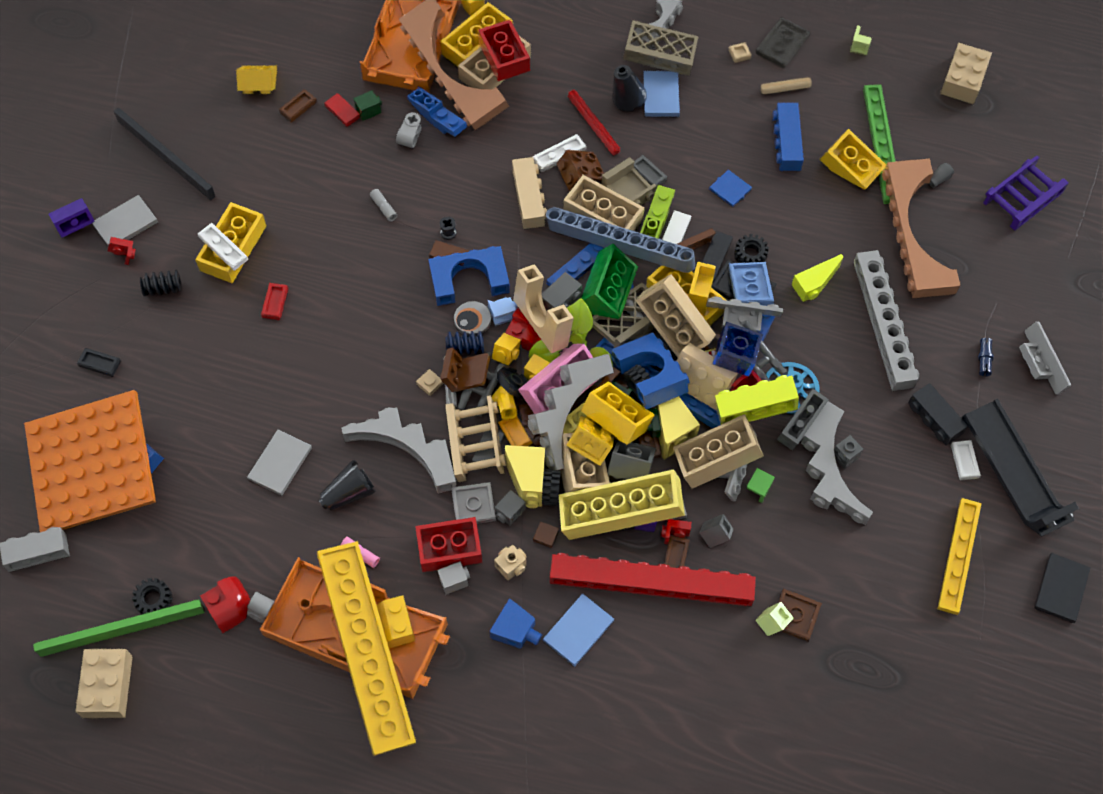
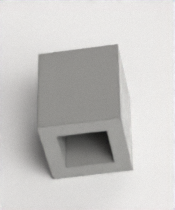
[437,562,470,594]

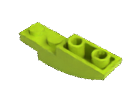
[640,185,675,239]

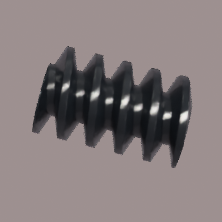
[140,269,182,297]

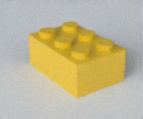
[581,381,655,445]

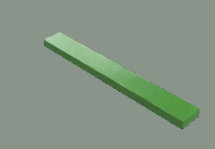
[863,85,895,204]
[33,600,205,657]

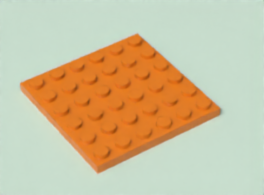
[24,390,156,532]

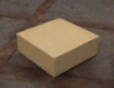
[729,42,751,63]

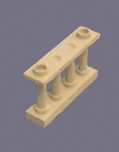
[446,395,506,482]

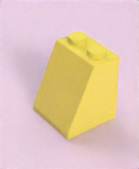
[655,396,700,460]
[505,445,545,508]

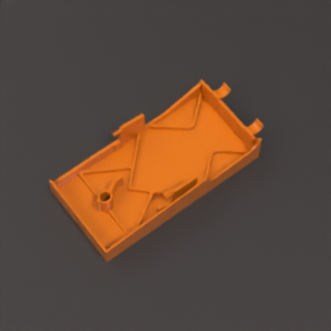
[360,0,461,93]
[260,557,450,699]

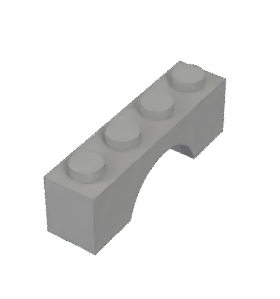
[631,0,683,50]

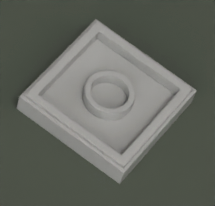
[451,482,496,524]

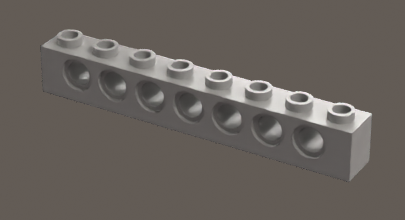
[853,250,919,391]

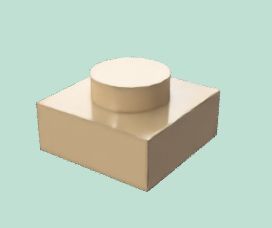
[416,369,443,396]

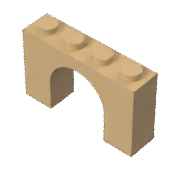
[513,264,574,353]

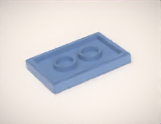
[643,71,680,117]
[729,262,774,306]
[543,594,614,667]

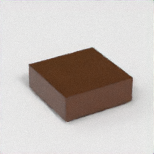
[533,522,559,548]

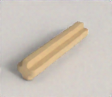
[761,77,811,94]

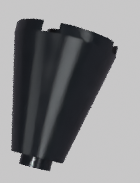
[612,65,647,112]
[319,459,376,510]

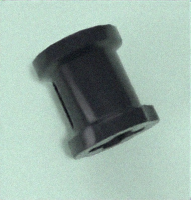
[440,217,457,240]

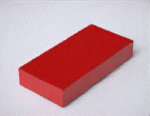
[324,93,360,127]
[261,283,288,320]

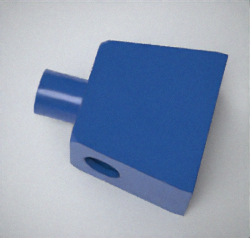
[490,599,542,649]

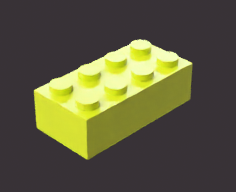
[715,375,799,425]

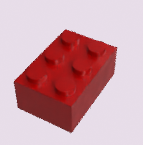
[478,20,530,82]
[415,517,482,572]

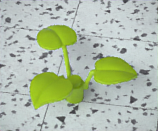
[529,298,614,368]

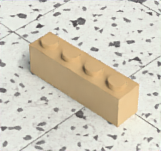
[512,157,547,229]

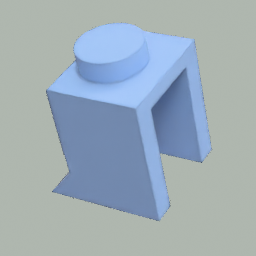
[488,297,518,326]

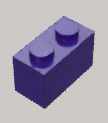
[48,198,95,238]

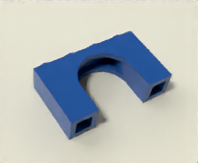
[428,246,510,306]
[612,333,690,410]

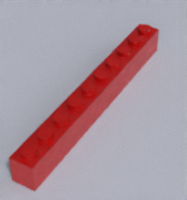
[550,553,756,607]

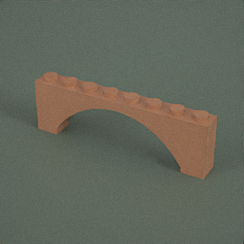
[399,0,509,130]
[882,159,960,298]

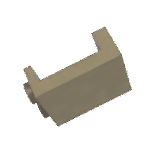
[602,157,657,206]

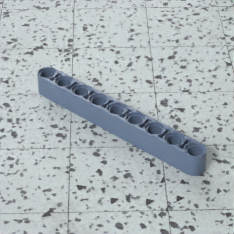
[546,207,696,273]

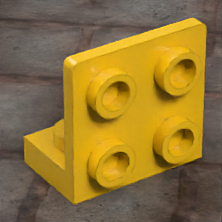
[566,416,614,466]

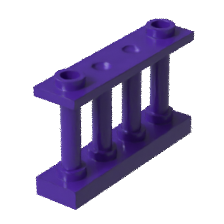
[984,155,1069,231]

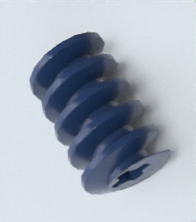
[446,331,484,355]

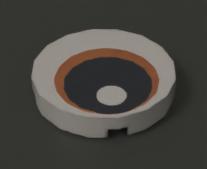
[454,301,491,336]

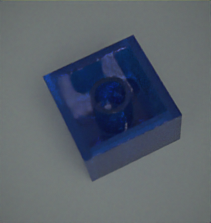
[712,321,763,377]

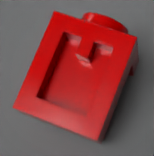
[107,237,135,265]
[661,519,692,544]

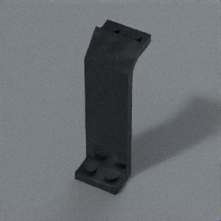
[961,399,1079,537]

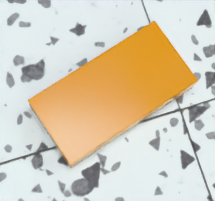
[498,416,533,447]

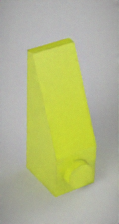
[792,254,843,302]

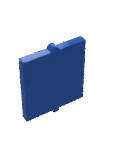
[709,170,752,207]

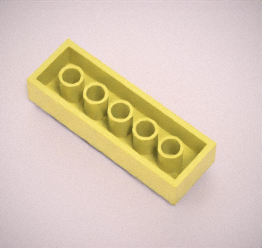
[558,469,685,540]

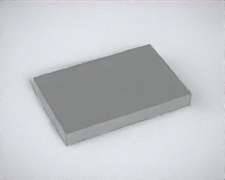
[92,195,158,245]
[247,430,312,496]

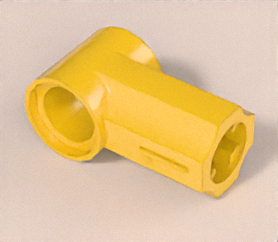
[492,386,517,420]

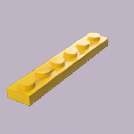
[937,498,981,615]

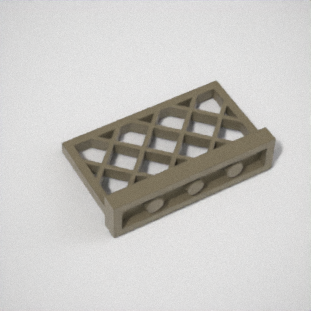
[623,20,698,76]
[592,283,655,348]

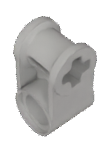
[396,113,422,148]
[247,592,275,623]

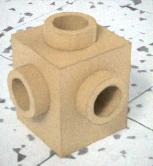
[494,545,527,581]

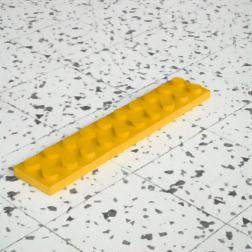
[317,541,416,756]

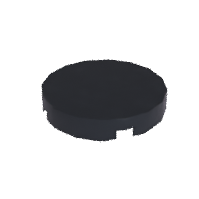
[497,366,528,399]

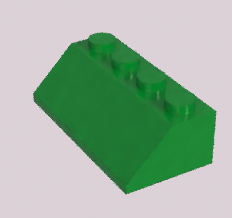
[581,244,638,319]

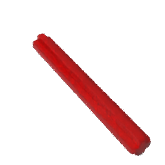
[568,90,620,155]

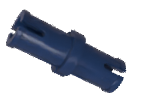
[978,338,994,376]

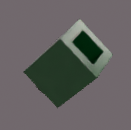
[353,90,382,121]

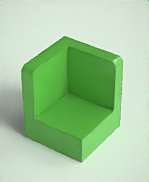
[747,468,775,503]

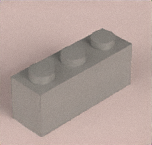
[0,527,70,572]

